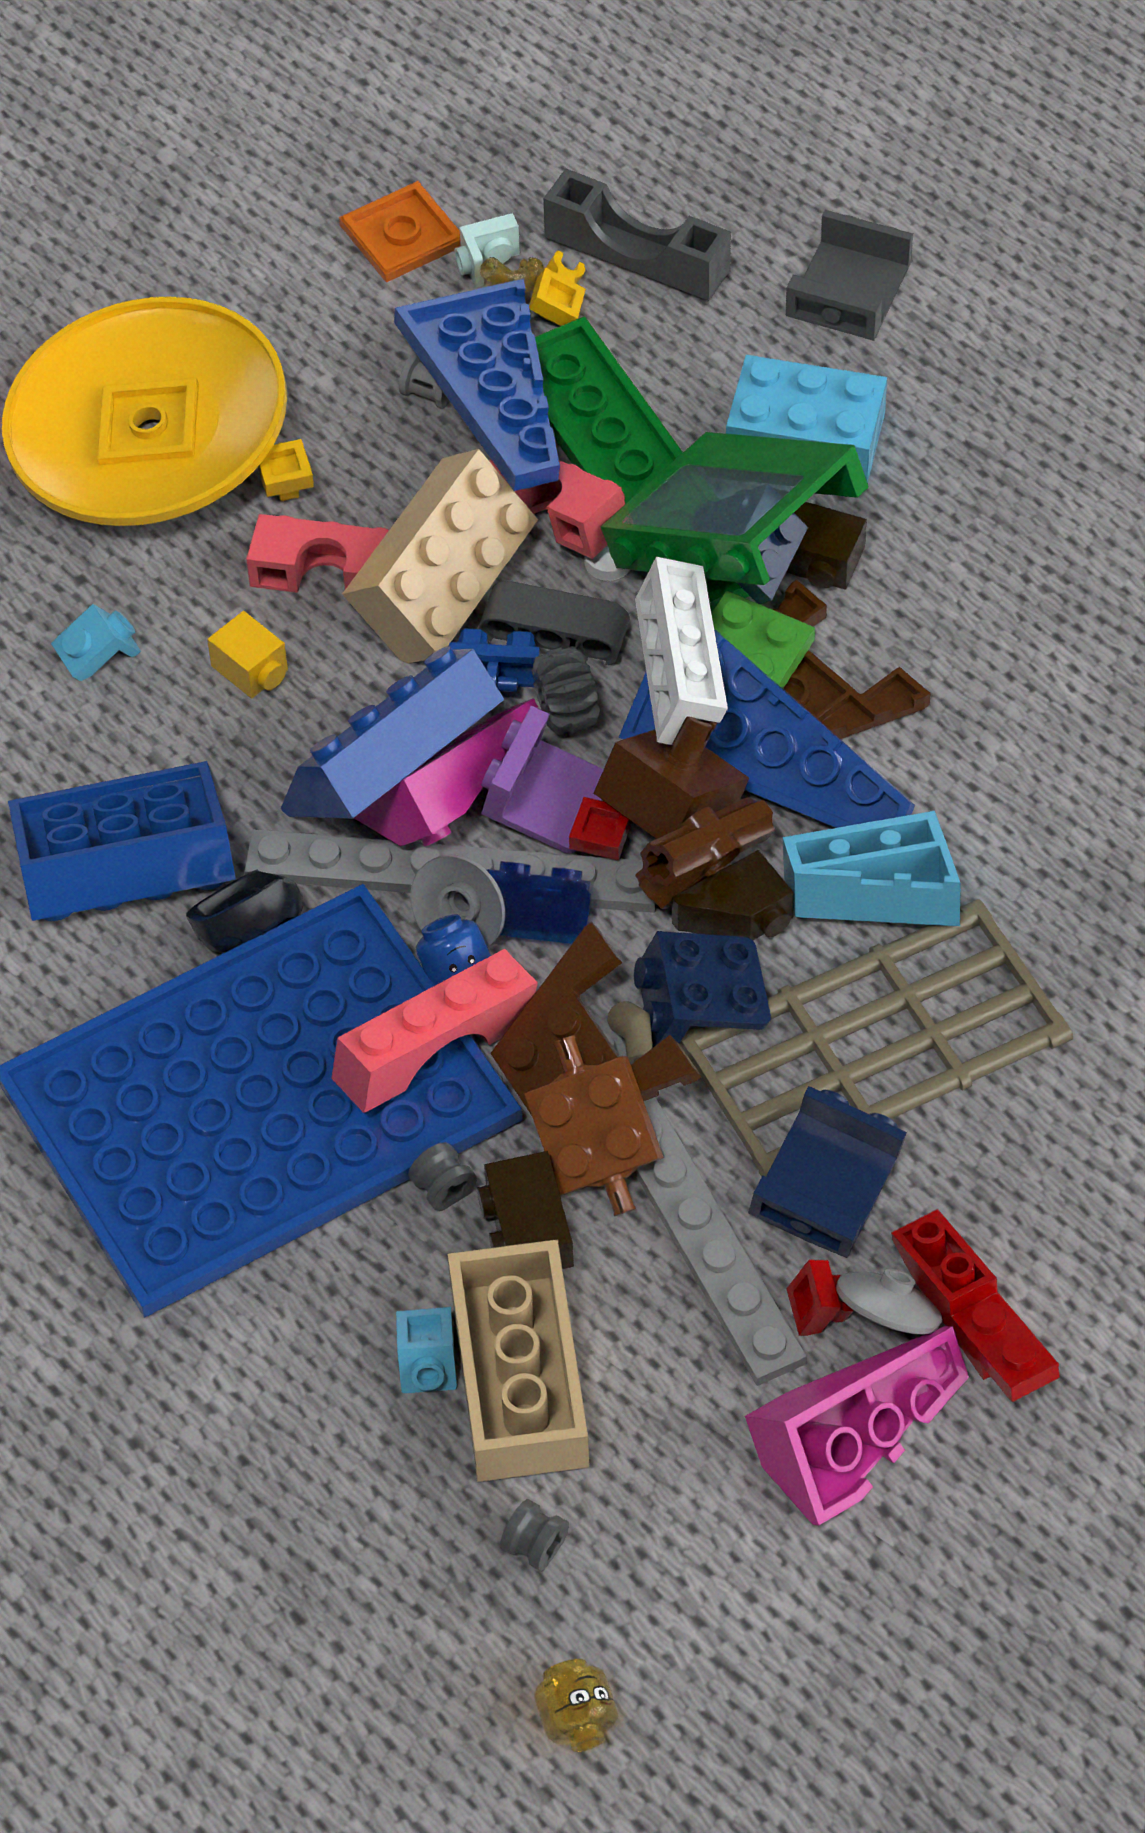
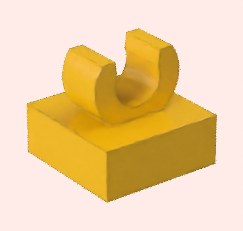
[257,439,314,501]

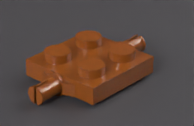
[524,1035,664,1216]

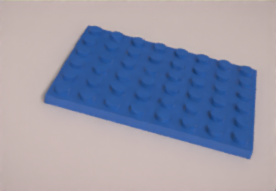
[0,884,523,1318]

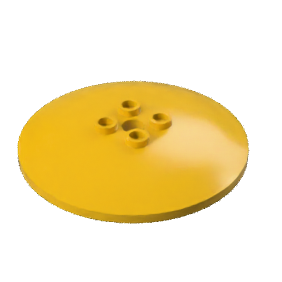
[2,296,287,526]

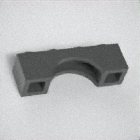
[543,168,731,301]

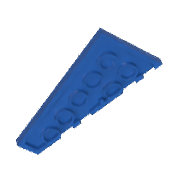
[394,279,560,491]
[619,629,915,828]

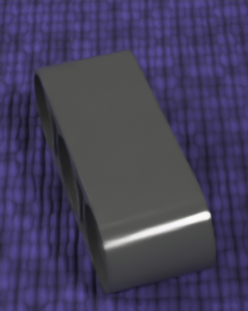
[478,581,630,665]

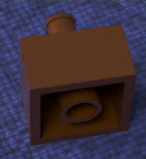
[593,716,749,839]

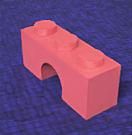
[490,460,630,559]
[246,514,389,593]

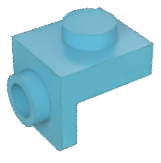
[51,604,141,681]

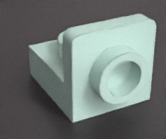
[454,213,520,288]

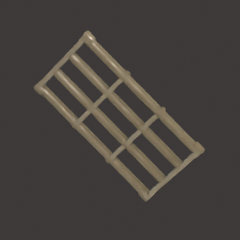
[679,899,1073,1177]

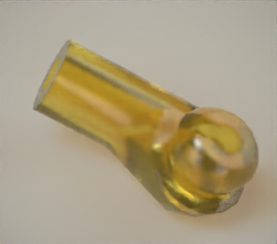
[480,257,544,292]

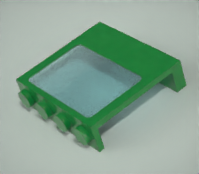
[601,432,869,585]

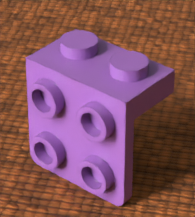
[481,706,604,854]

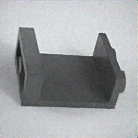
[786,209,913,341]

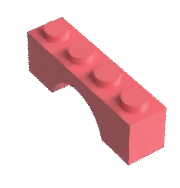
[331,949,538,1113]

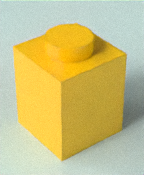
[207,610,288,699]

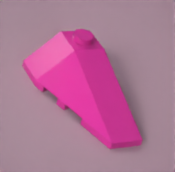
[354,698,538,846]

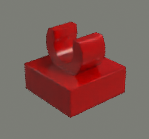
[569,797,633,860]
[786,1260,854,1336]

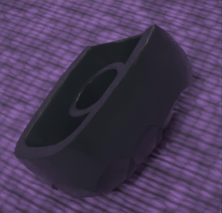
[186,869,303,953]

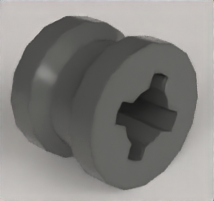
[408,1142,477,1211]
[500,1499,569,1571]

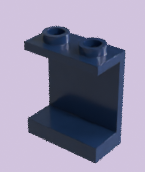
[748,1086,907,1258]

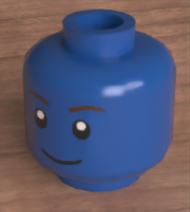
[416,914,491,985]

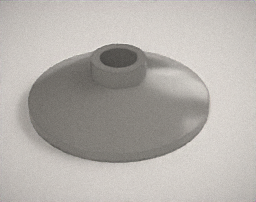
[410,854,505,947]
[836,1268,942,1334]

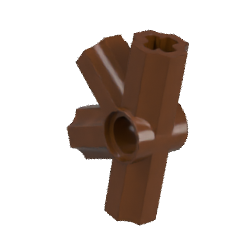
[635,797,775,909]

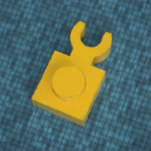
[529,250,586,326]

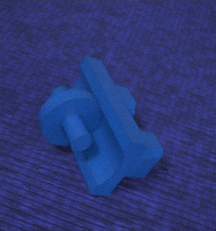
[449,628,540,692]

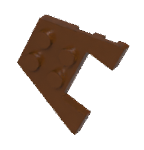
[772,579,931,739]
[490,922,702,1116]

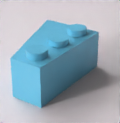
[783,811,961,926]

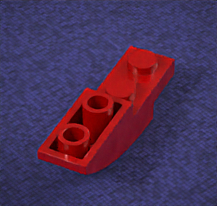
[891,1209,1060,1402]

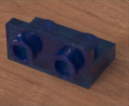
[487,861,594,945]

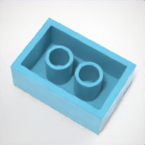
[726,355,887,483]

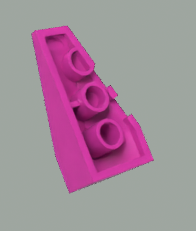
[745,1326,969,1526]

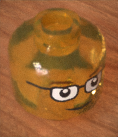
[534,1659,618,1752]

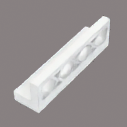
[635,557,728,745]

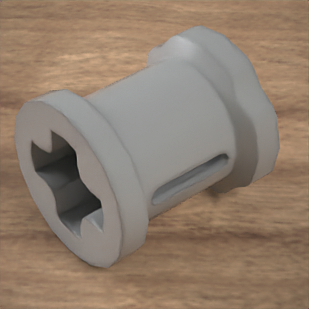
[399,354,449,409]

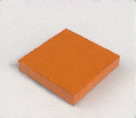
[339,181,461,283]

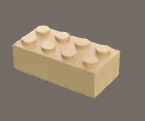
[342,449,538,663]
[448,1240,589,1482]

